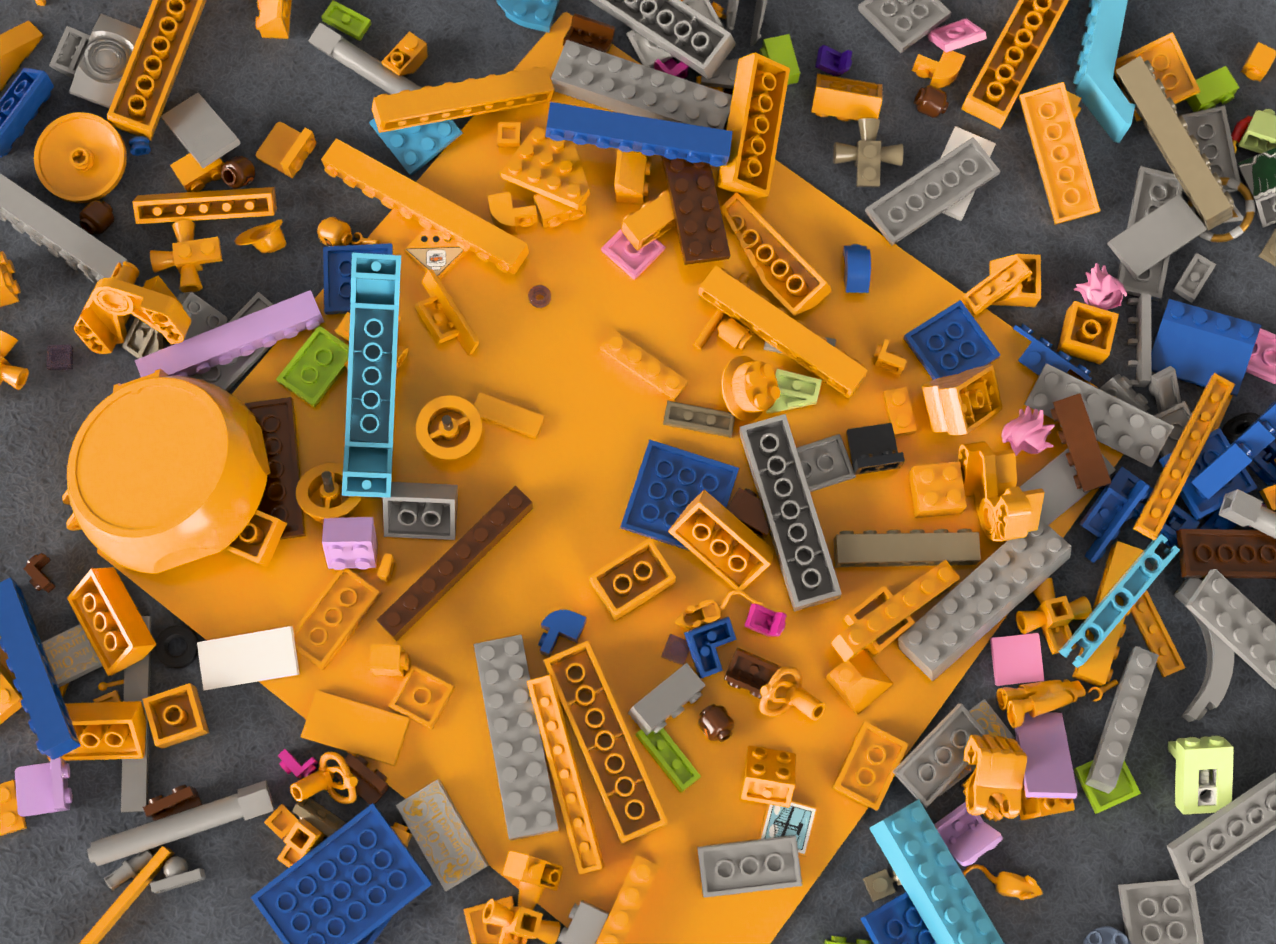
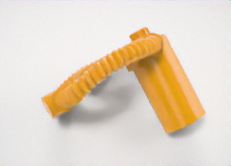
[759,666,826,720]
[290,752,358,804]

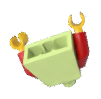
[1231,109,1276,154]

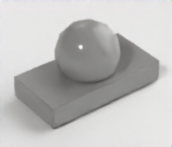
[1149,366,1182,413]
[150,856,206,893]

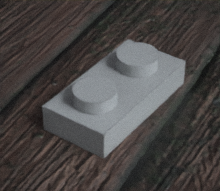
[1172,253,1216,303]

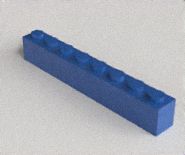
[545,102,733,167]
[0,577,81,760]

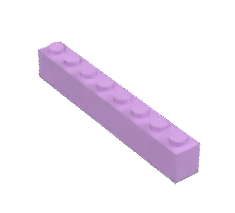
[135,290,324,377]

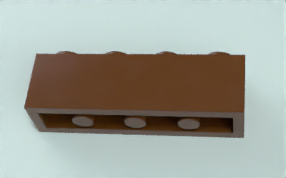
[1050,393,1112,493]

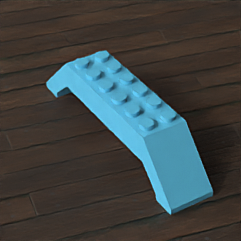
[1073,0,1135,143]
[342,253,401,498]

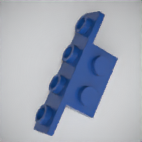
[1013,323,1092,382]
[1079,479,1150,563]

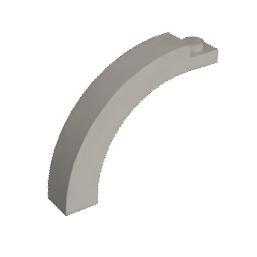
[1173,578,1234,722]

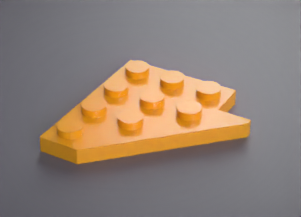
[500,126,590,210]

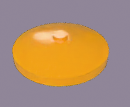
[34,112,127,203]

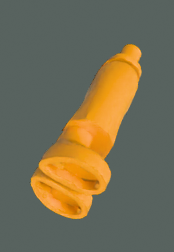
[996,679,1086,728]

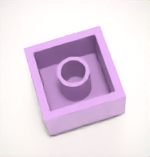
[322,517,378,570]

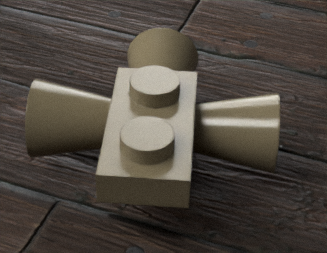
[833,118,903,187]

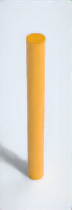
[693,273,750,350]

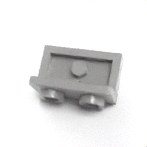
[701,59,739,89]
[1100,374,1150,411]

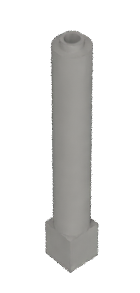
[308,23,454,120]
[1218,489,1276,539]
[87,780,274,866]

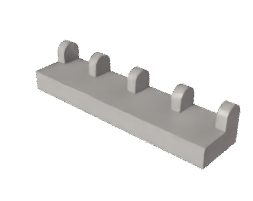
[1128,293,1152,387]

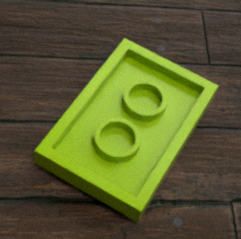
[276,325,349,408]

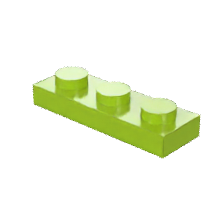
[635,728,701,793]

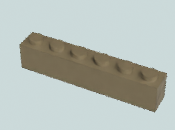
[834,529,981,567]

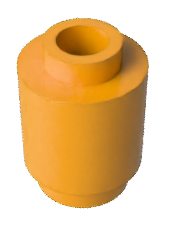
[717,318,753,350]

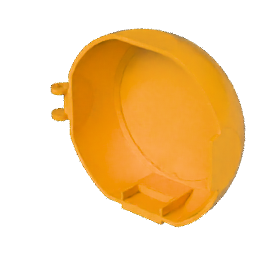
[62,369,271,574]

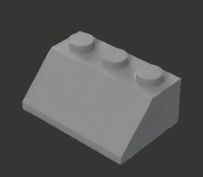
[383,482,458,540]

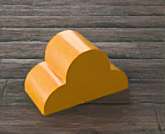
[922,364,1003,435]

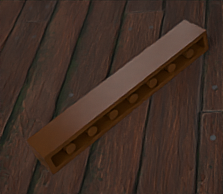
[377,486,533,641]

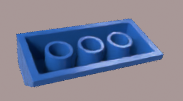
[0,68,54,158]

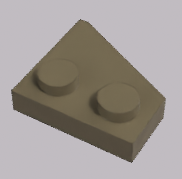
[121,317,163,359]

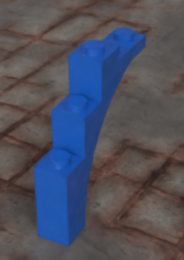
[1192,400,1276,499]

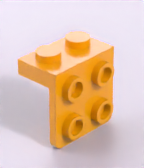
[256,122,317,179]

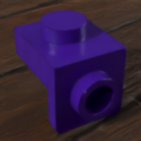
[815,45,852,77]

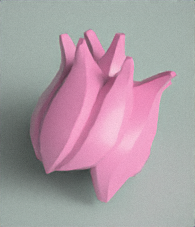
[1074,263,1127,311]
[1001,406,1055,456]

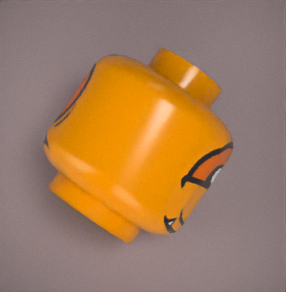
[317,217,352,246]

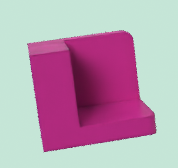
[654,58,689,79]

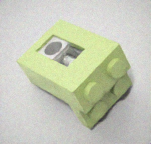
[1168,736,1234,815]

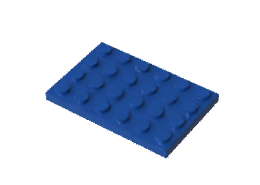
[251,803,433,944]

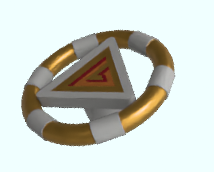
[1188,177,1255,242]

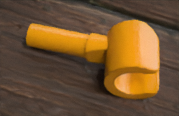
[351,232,380,245]
[1087,679,1118,702]

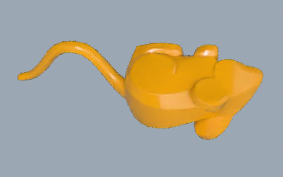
[675,590,763,630]
[963,864,1043,900]

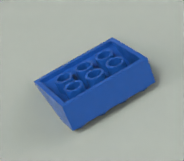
[1151,299,1261,396]

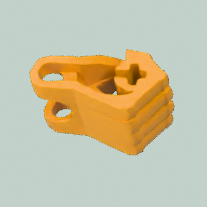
[963,734,1027,819]

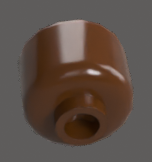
[914,85,949,118]
[79,200,114,234]

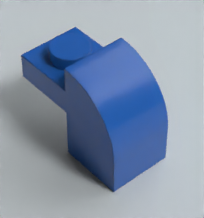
[843,244,871,293]
[538,610,586,657]

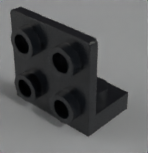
[846,423,905,475]

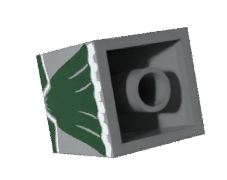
[1238,148,1276,228]

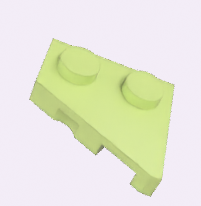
[766,369,822,414]

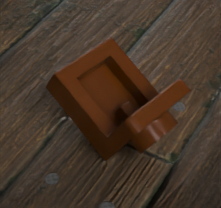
[23,553,56,593]

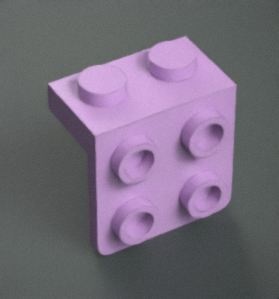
[15,758,72,817]
[934,802,1003,866]

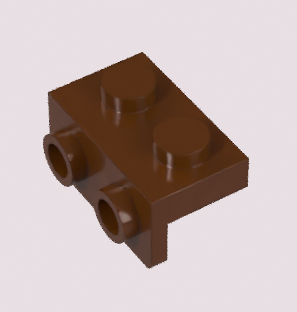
[563,14,615,53]
[724,647,782,699]
[336,753,389,805]
[143,784,203,821]

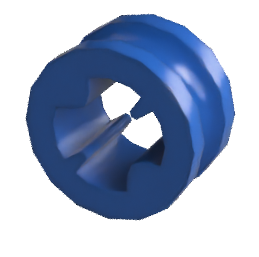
[128,136,151,156]

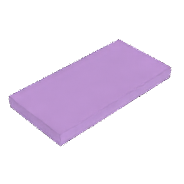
[1015,712,1078,798]

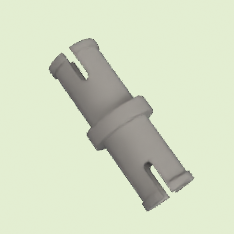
[104,849,153,891]

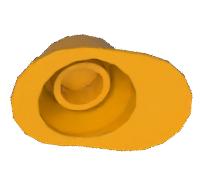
[235,220,286,253]

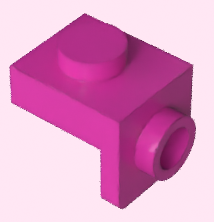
[744,604,787,637]
[278,749,319,779]

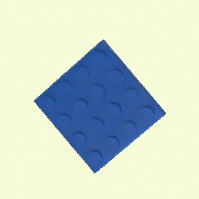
[620,440,739,551]

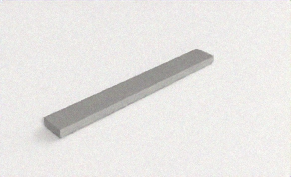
[121,616,152,813]

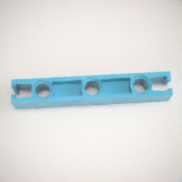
[1059,534,1180,668]

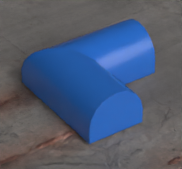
[684,617,737,679]

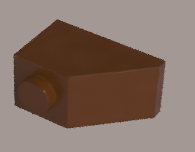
[727,488,769,540]

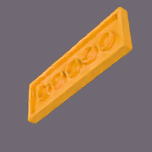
[1019,82,1100,225]

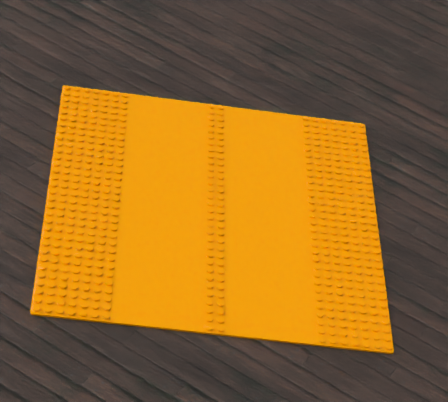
[97,12,1123,944]

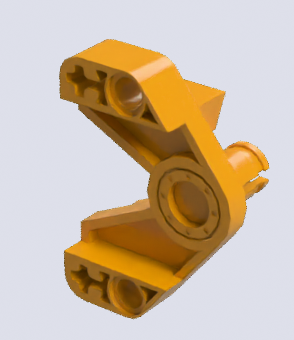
[74,261,191,354]
[957,441,1045,541]

